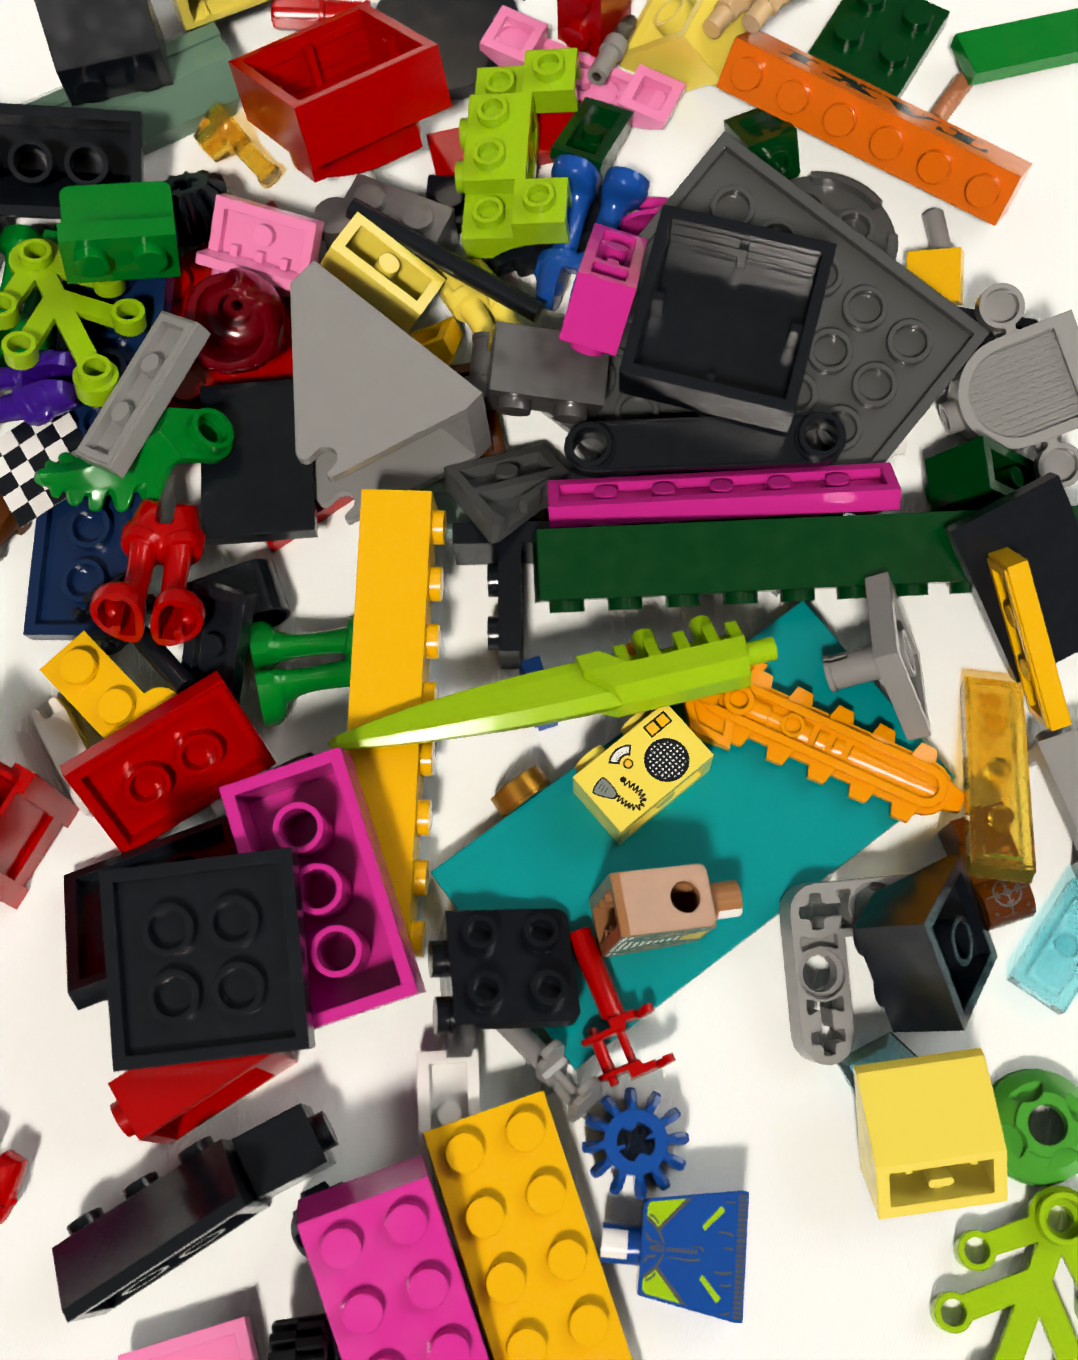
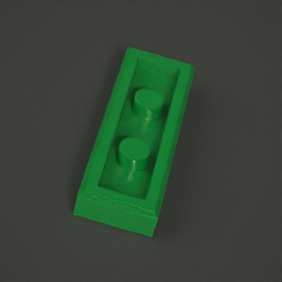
[950,8,1078,86]

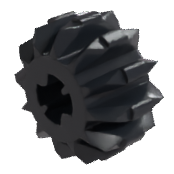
[164,170,232,248]

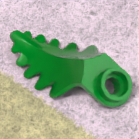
[34,407,234,512]

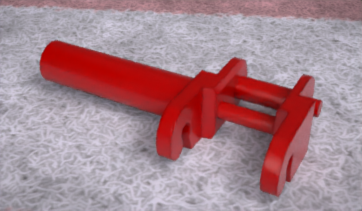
[570,927,677,1087]

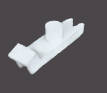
[30,693,94,818]

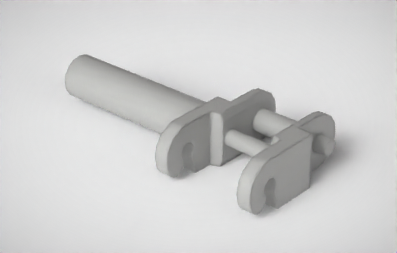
[496,1028,602,1123]

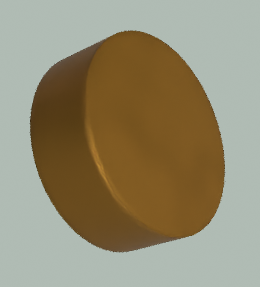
[491,765,550,817]

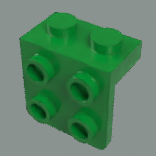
[56,181,181,284]

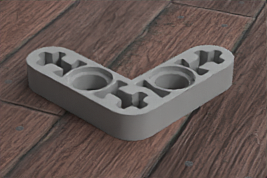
[779,873,912,1065]

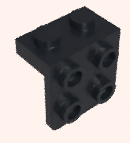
[428,908,580,1058]

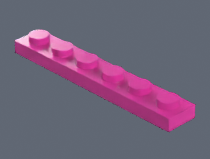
[547,462,901,528]

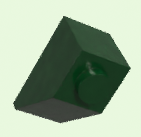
[924,436,1036,512]

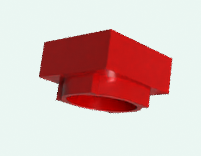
[228,3,452,183]

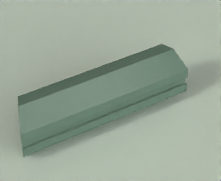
[6,21,239,218]

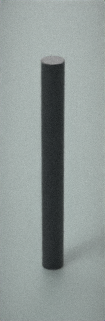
[346,198,545,323]

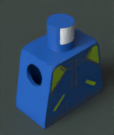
[600,1191,749,1324]

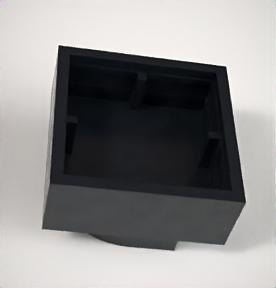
[619,204,837,433]

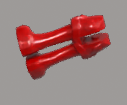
[90,499,206,646]

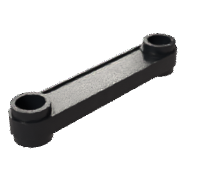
[564,412,847,477]

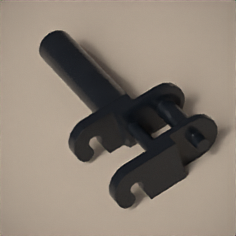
[72,571,196,694]

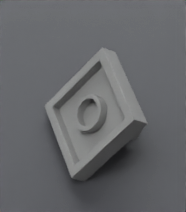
[823,572,931,741]

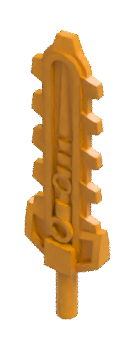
[626,641,966,823]

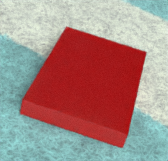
[59,671,276,853]

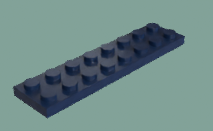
[23,221,180,641]

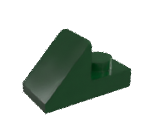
[550,97,634,186]

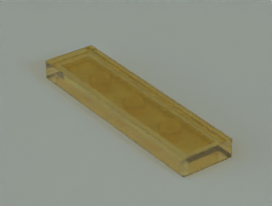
[960,676,1036,884]

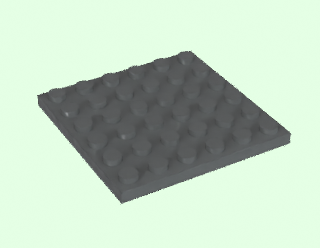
[542,131,990,597]

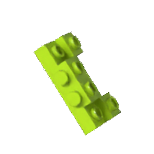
[455,48,581,259]

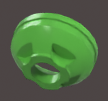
[992,1068,1078,1186]

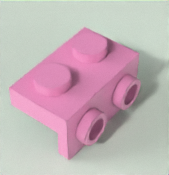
[195,193,324,297]

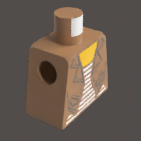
[589,864,743,958]

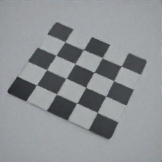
[0,412,84,527]

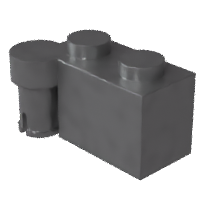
[313,173,459,270]
[464,321,609,424]

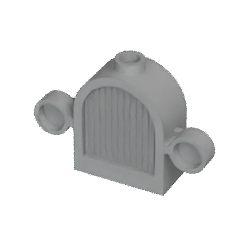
[939,283,1078,488]

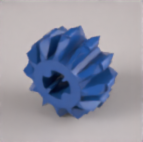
[582,1087,689,1199]

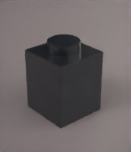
[231,1103,339,1199]

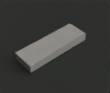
[74,310,211,479]

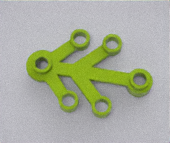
[0,238,147,407]
[930,1185,1078,1360]

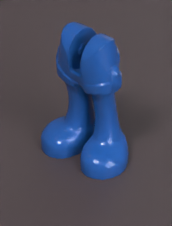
[533,154,650,311]

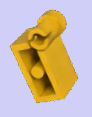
[39,631,177,739]

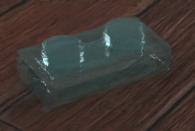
[1006,878,1078,1015]

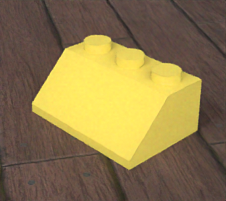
[618,0,750,92]

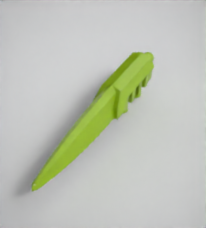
[328,615,778,750]

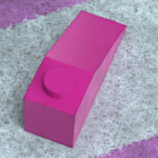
[559,223,648,357]

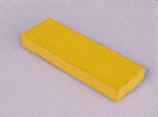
[986,547,1072,731]

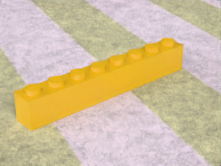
[346,489,447,957]

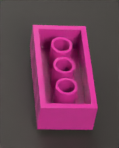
[219,747,426,1030]
[297,1154,490,1360]

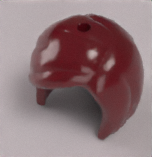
[184,268,286,374]

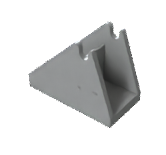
[290,260,492,525]

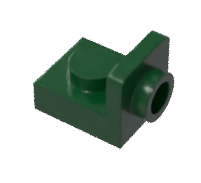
[723,108,800,180]

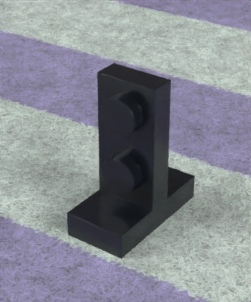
[452,521,563,669]

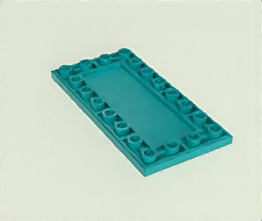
[431,601,955,1071]

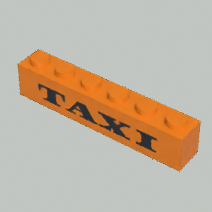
[716,30,1033,226]

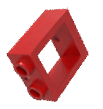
[107,1051,297,1145]

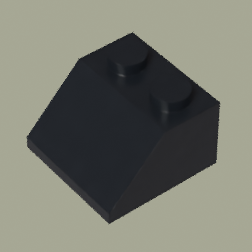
[34,0,173,106]
[853,854,998,1032]

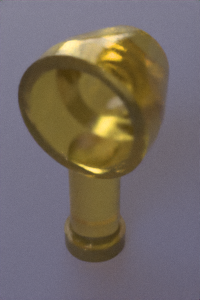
[193,102,282,189]

